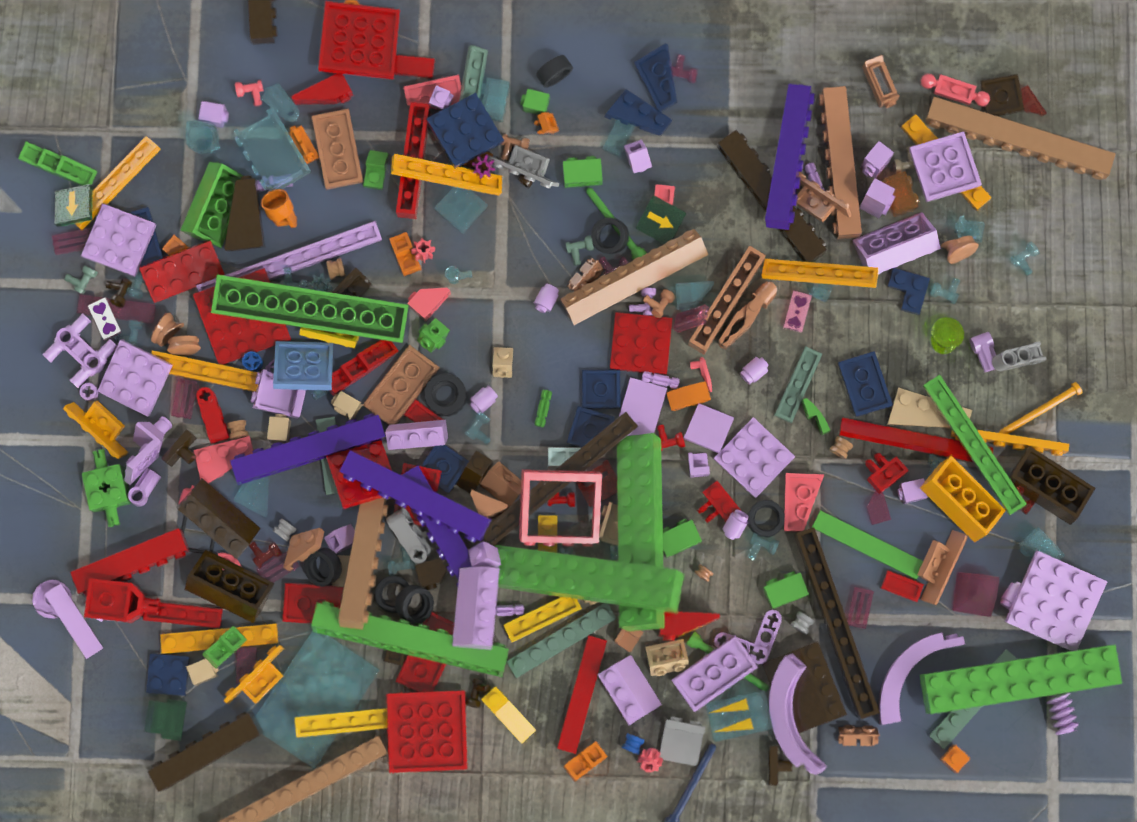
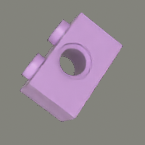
[860,141,894,179]

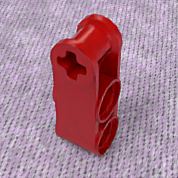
[196,387,229,444]

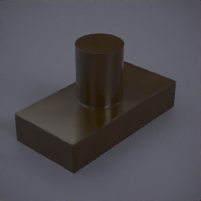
[161,429,197,467]
[769,746,792,786]

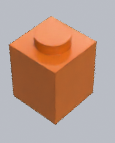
[939,745,970,773]

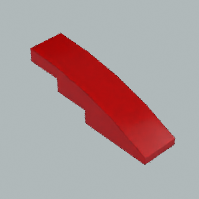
[329,340,399,396]

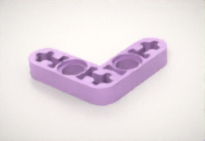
[714,610,782,664]

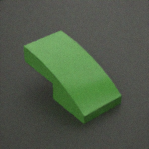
[801,398,830,435]
[203,626,247,668]

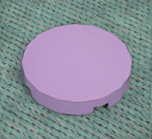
[32,580,72,619]

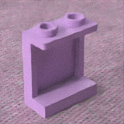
[250,369,306,419]

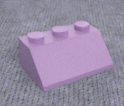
[598,655,662,725]

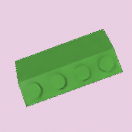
[180,162,243,248]

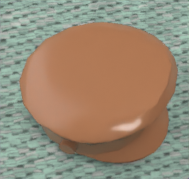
[941,236,978,264]
[151,312,184,347]
[167,336,201,356]

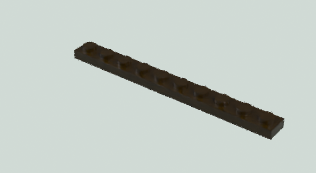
[481,412,638,546]

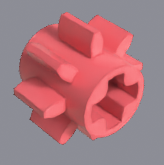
[411,238,435,263]
[638,748,663,772]

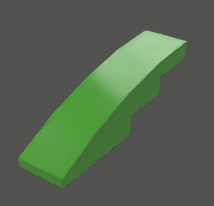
[18,141,97,189]

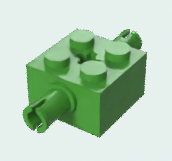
[82,449,132,527]

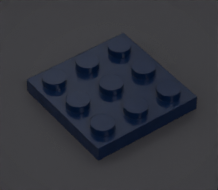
[426,93,504,169]

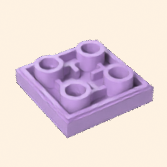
[684,403,734,453]

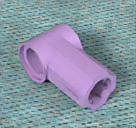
[969,332,996,373]
[128,468,161,507]

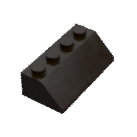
[1009,446,1096,525]
[176,478,261,559]
[184,550,274,623]

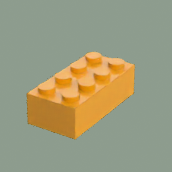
[920,456,1006,542]

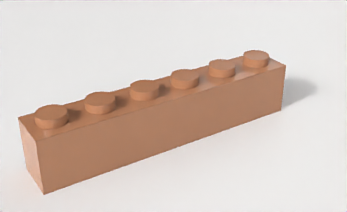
[688,246,766,355]

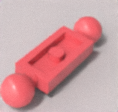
[921,74,990,106]

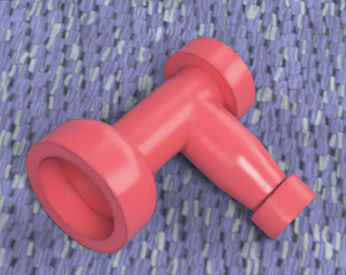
[235,80,263,106]

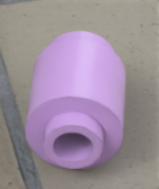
[534,284,559,313]
[740,357,769,385]
[469,386,498,413]
[723,510,749,540]
[1000,582,1021,610]

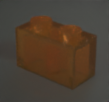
[882,171,920,217]

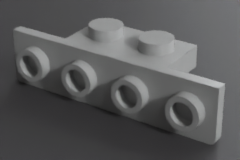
[488,145,560,189]

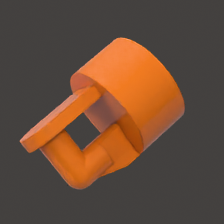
[261,189,297,228]

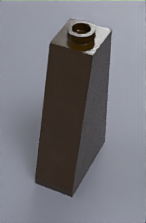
[225,175,265,252]

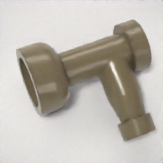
[893,146,915,175]

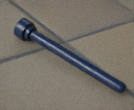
[664,743,716,822]

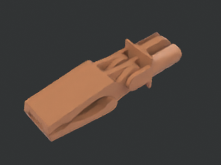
[718,282,777,350]

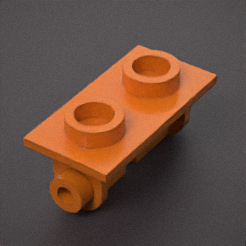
[285,125,320,166]

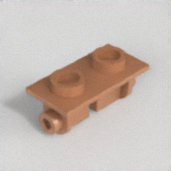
[567,258,604,292]
[838,725,879,746]

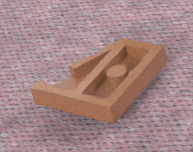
[283,528,324,571]

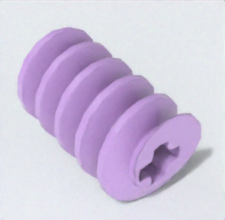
[1046,692,1079,735]

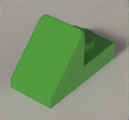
[364,150,389,190]

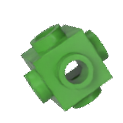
[417,318,450,353]

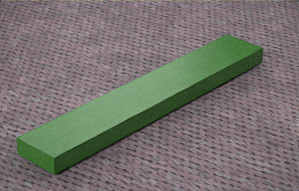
[812,510,923,580]

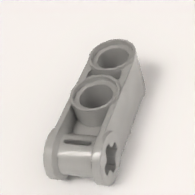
[992,341,1047,371]
[386,508,431,563]

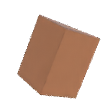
[470,490,509,519]

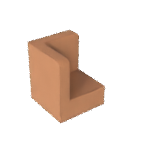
[614,629,644,652]

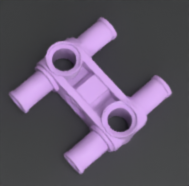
[42,313,117,388]

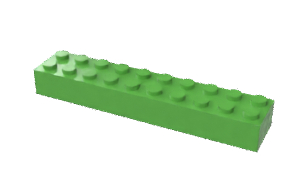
[211,275,409,343]
[617,433,664,631]
[495,545,684,613]
[311,601,509,678]
[919,645,1122,714]

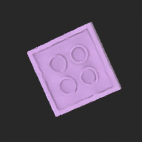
[909,131,982,202]
[81,204,156,277]
[97,339,173,417]
[714,417,795,499]

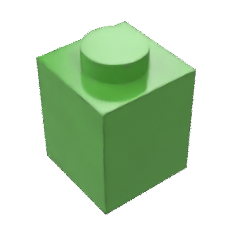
[521,89,550,115]

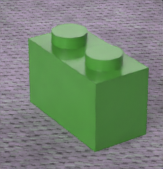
[563,156,603,188]
[663,519,702,558]
[763,571,809,610]

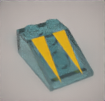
[706,690,773,742]

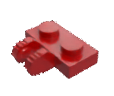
[865,453,909,494]
[697,481,741,523]

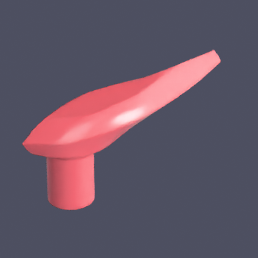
[690,357,712,392]

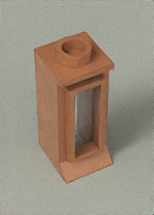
[862,55,899,108]

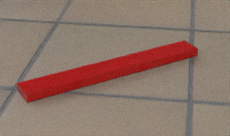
[839,418,993,462]

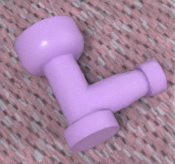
[629,288,656,316]

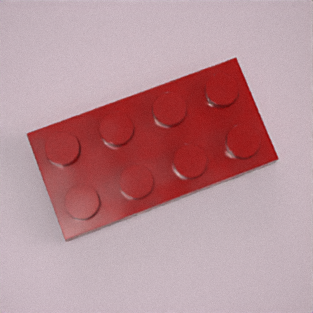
[139,240,225,303]

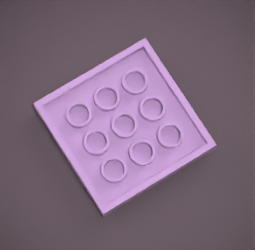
[1005,550,1107,651]

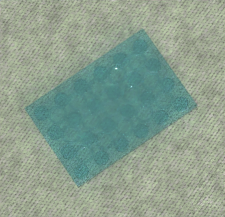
[255,631,380,769]

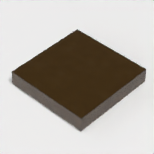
[980,74,1024,116]

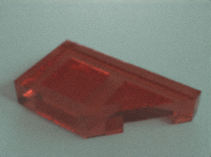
[1021,85,1047,116]

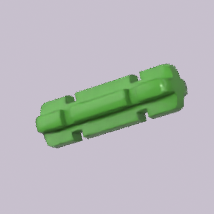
[535,390,552,427]

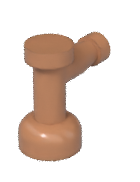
[501,134,530,160]
[642,289,676,318]

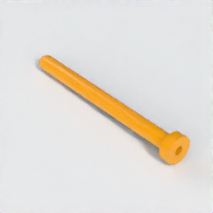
[999,382,1082,434]

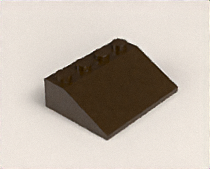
[762,641,847,733]

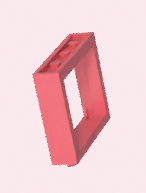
[519,470,602,547]

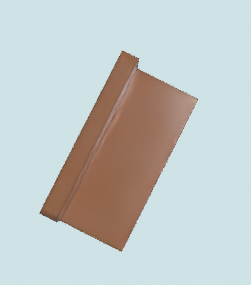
[480,462,521,507]

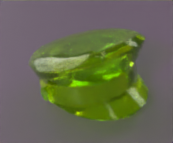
[931,317,964,354]

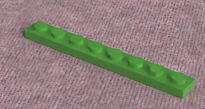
[923,375,1027,515]

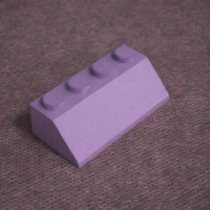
[853,212,941,274]
[452,566,499,650]

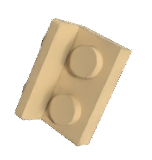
[599,502,618,546]
[645,639,689,676]

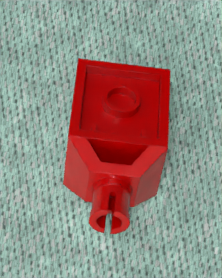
[84,578,160,623]

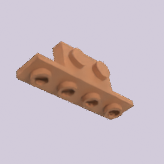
[797,172,852,222]
[917,530,968,605]

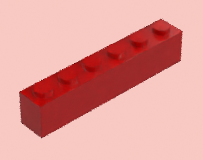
[396,102,431,219]
[70,528,190,596]

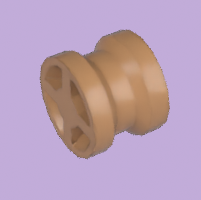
[326,258,346,279]
[227,420,249,440]
[829,436,853,459]

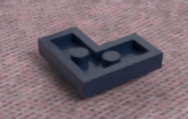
[888,268,930,316]

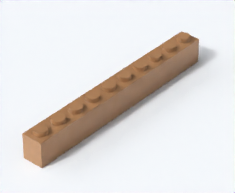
[925,97,1116,180]
[219,736,388,822]

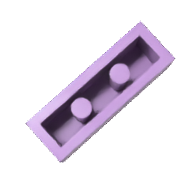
[860,178,896,219]
[385,420,448,450]

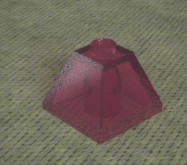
[952,573,1000,617]

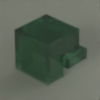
[144,699,187,741]

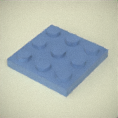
[273,341,333,390]

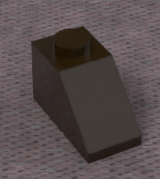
[457,450,493,494]
[415,558,449,591]

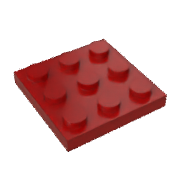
[610,312,672,375]
[326,440,392,509]

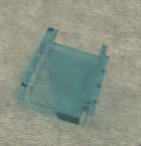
[234,107,311,191]

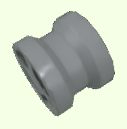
[272,518,297,542]
[790,611,815,635]

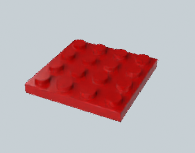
[318,1,400,80]
[193,268,292,365]
[386,691,468,773]

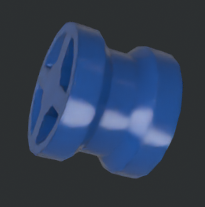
[242,351,263,372]
[621,733,645,755]

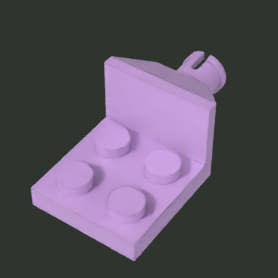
[124,416,172,485]

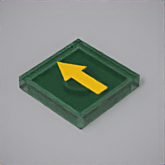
[54,184,92,227]
[635,195,687,244]

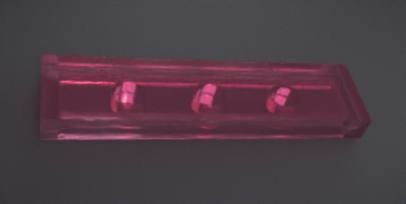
[77,294,156,324]

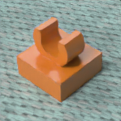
[534,112,559,134]

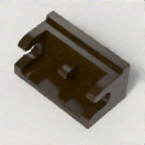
[331,267,372,297]

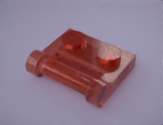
[575,460,618,508]

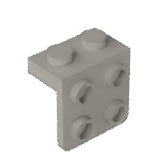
[660,717,705,766]

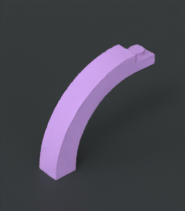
[878,633,965,725]
[769,654,827,775]

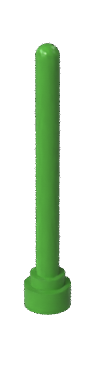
[586,188,647,260]
[686,631,769,692]

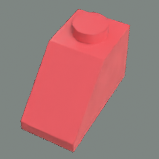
[407,288,451,322]

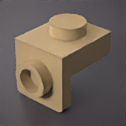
[493,347,513,378]

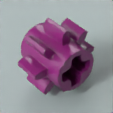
[472,154,496,178]

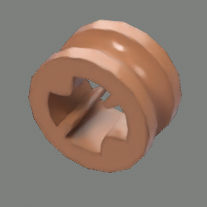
[694,565,714,582]

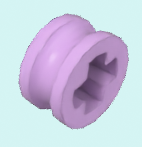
[79,383,98,401]

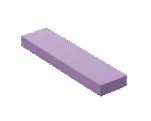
[45,583,103,659]

